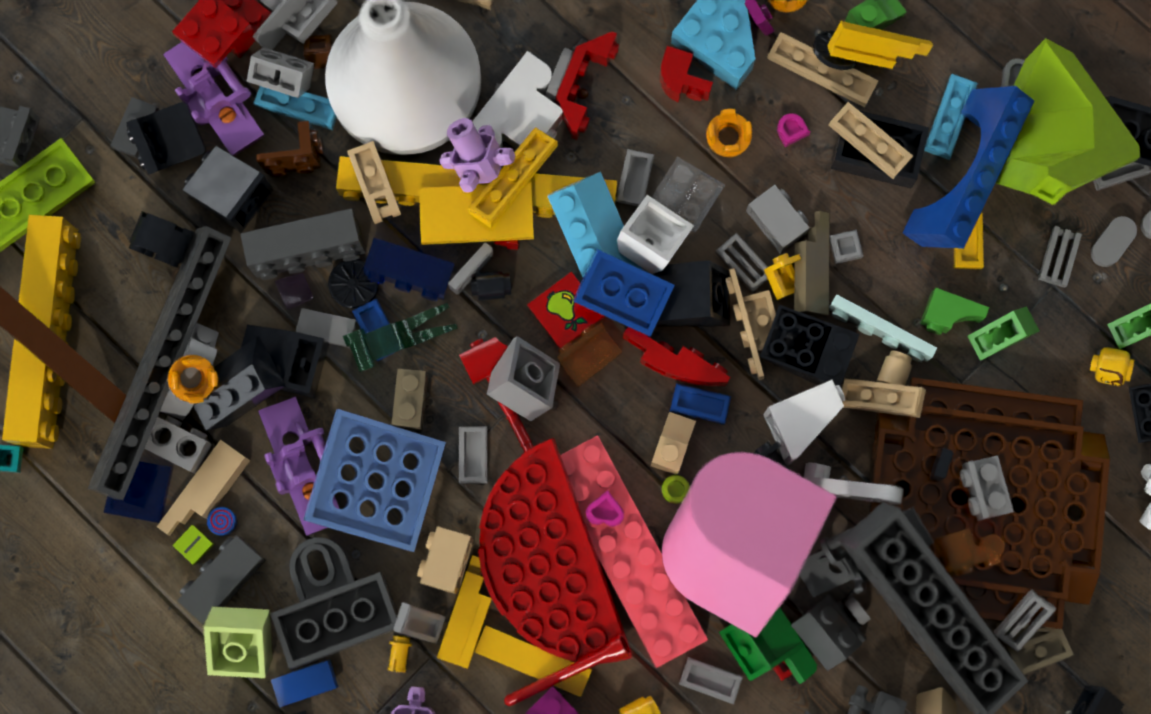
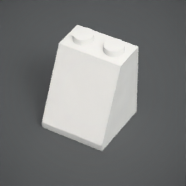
[763,380,845,465]

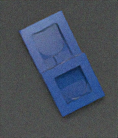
[271,660,339,708]

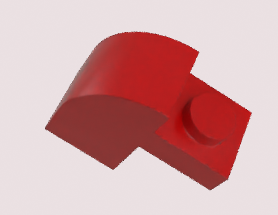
[660,46,713,103]

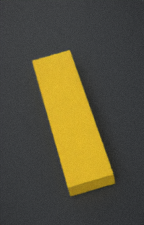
[468,127,558,228]
[475,625,592,697]

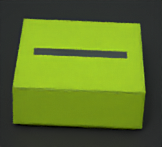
[172,525,215,565]

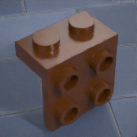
[256,121,324,177]

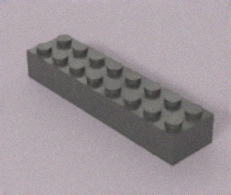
[840,502,1028,714]

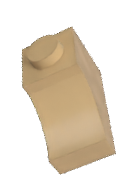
[651,412,696,475]

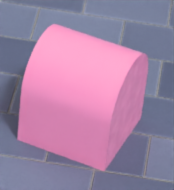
[662,453,837,637]

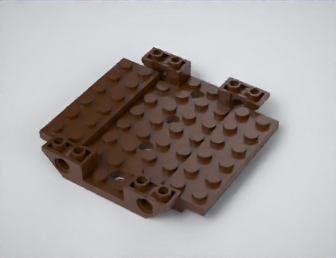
[865,378,1110,629]

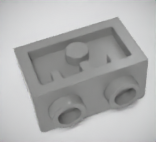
[960,455,1014,521]

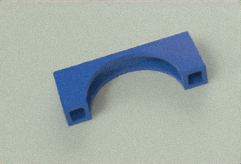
[903,86,1034,249]

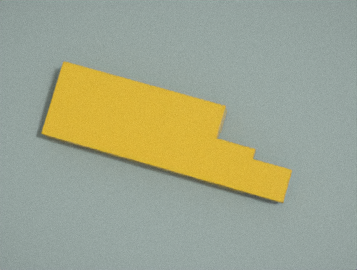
[827,21,933,69]
[437,555,492,669]

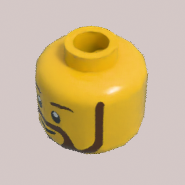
[1090,347,1135,386]

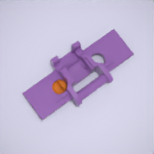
[163,42,265,156]
[258,397,339,536]

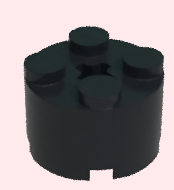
[129,211,195,268]

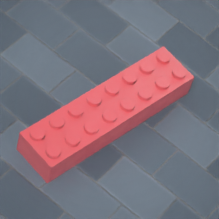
[561,435,708,668]

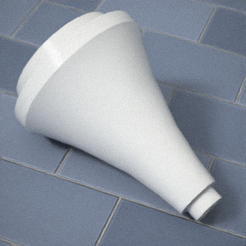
[325,0,481,155]

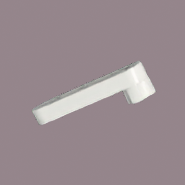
[803,462,903,504]

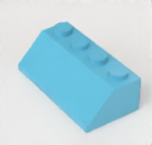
[548,171,643,277]

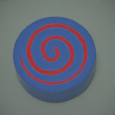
[207,507,237,536]

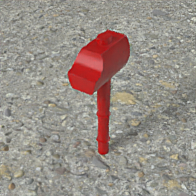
[459,337,534,453]

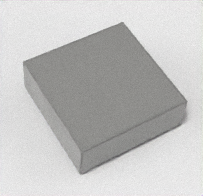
[829,230,863,264]

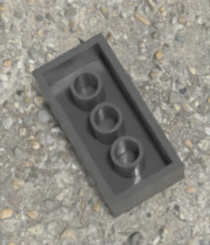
[240,208,366,280]

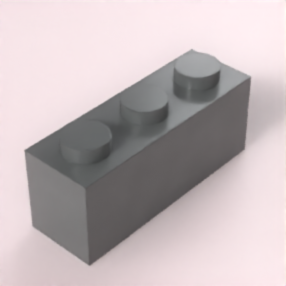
[177,535,266,624]

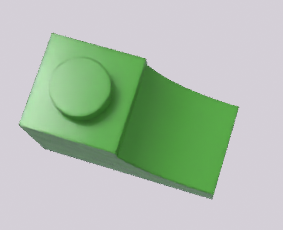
[845,0,906,30]
[920,288,989,335]
[1107,304,1151,350]
[967,306,1040,361]

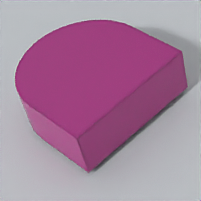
[777,114,810,147]

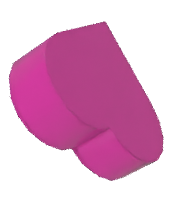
[586,490,624,527]

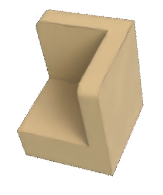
[916,687,957,714]

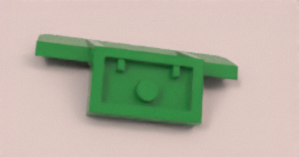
[719,606,817,684]

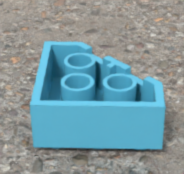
[671,0,756,90]

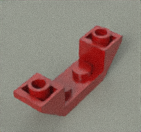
[556,32,620,140]

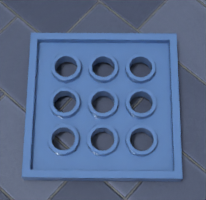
[303,409,446,552]

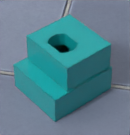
[0,445,23,473]

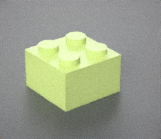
[204,607,273,678]

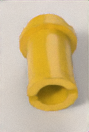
[387,635,412,673]

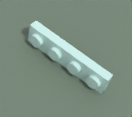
[829,294,937,362]

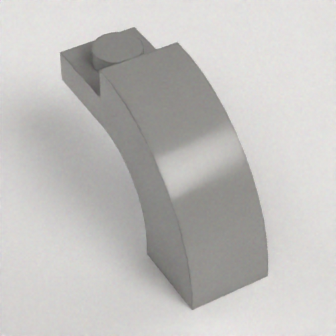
[160,323,219,421]

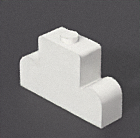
[472,51,563,150]

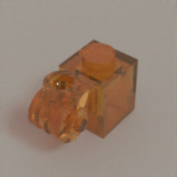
[936,528,1005,576]

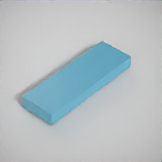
[924,74,978,160]
[253,86,337,130]

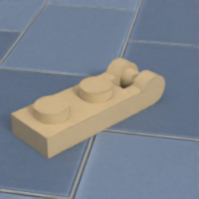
[347,141,401,224]

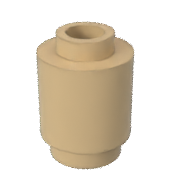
[876,351,912,385]

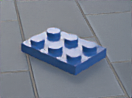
[572,249,675,337]

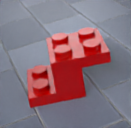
[172,0,272,68]

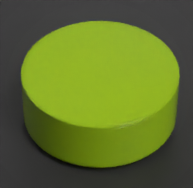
[661,475,690,504]

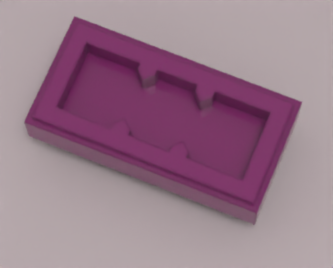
[744,0,775,36]

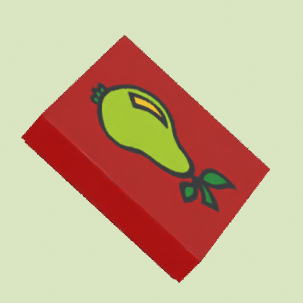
[527,272,605,350]

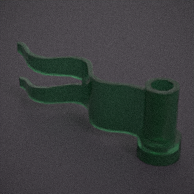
[342,303,458,372]

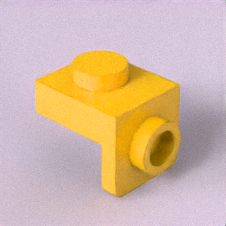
[764,253,801,300]

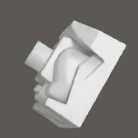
[617,195,694,274]

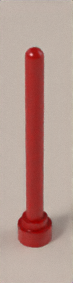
[504,634,631,706]

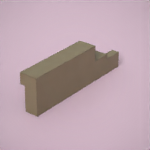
[794,211,829,317]

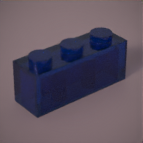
[363,238,454,301]

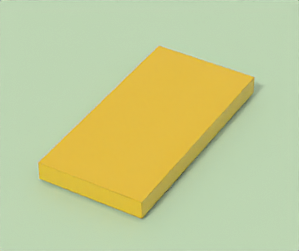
[419,182,534,245]

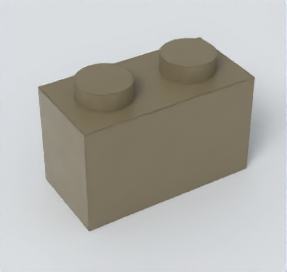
[392,369,429,432]

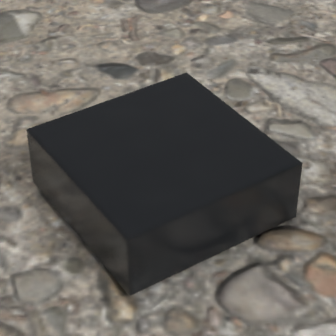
[929,448,954,481]

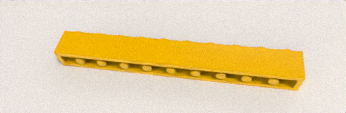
[336,156,617,218]

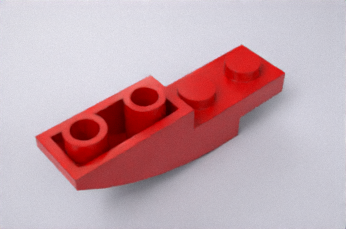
[623,327,731,387]

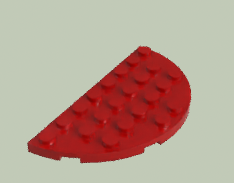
[478,437,633,664]

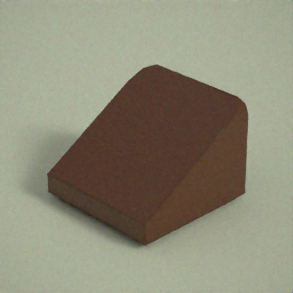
[304,34,333,69]

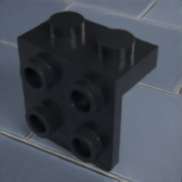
[126,102,206,175]

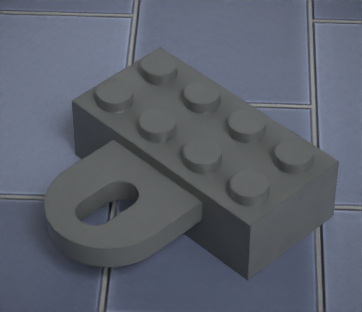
[270,537,398,669]

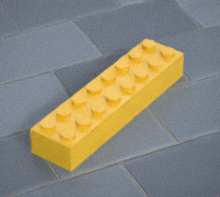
[2,215,81,449]

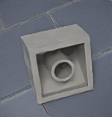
[487,336,560,421]

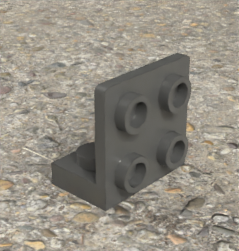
[0,106,40,168]

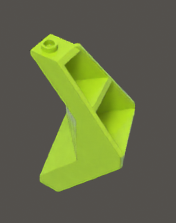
[995,38,1140,205]

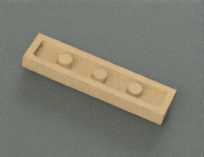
[767,32,878,107]

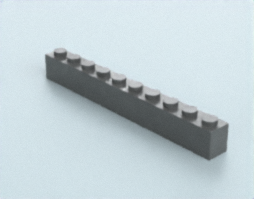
[87,226,231,500]

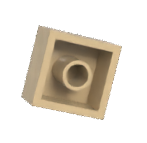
[417,526,474,595]

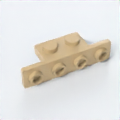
[725,268,776,380]

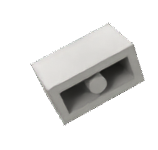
[746,185,809,254]

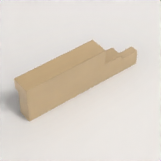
[157,440,250,536]

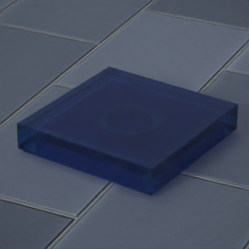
[103,461,173,523]

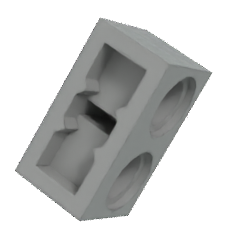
[247,47,314,98]
[144,415,212,474]

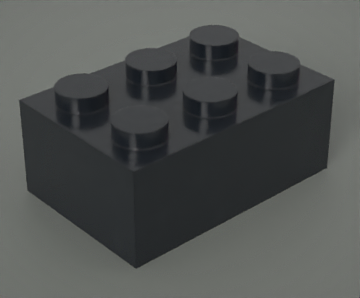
[830,110,929,189]

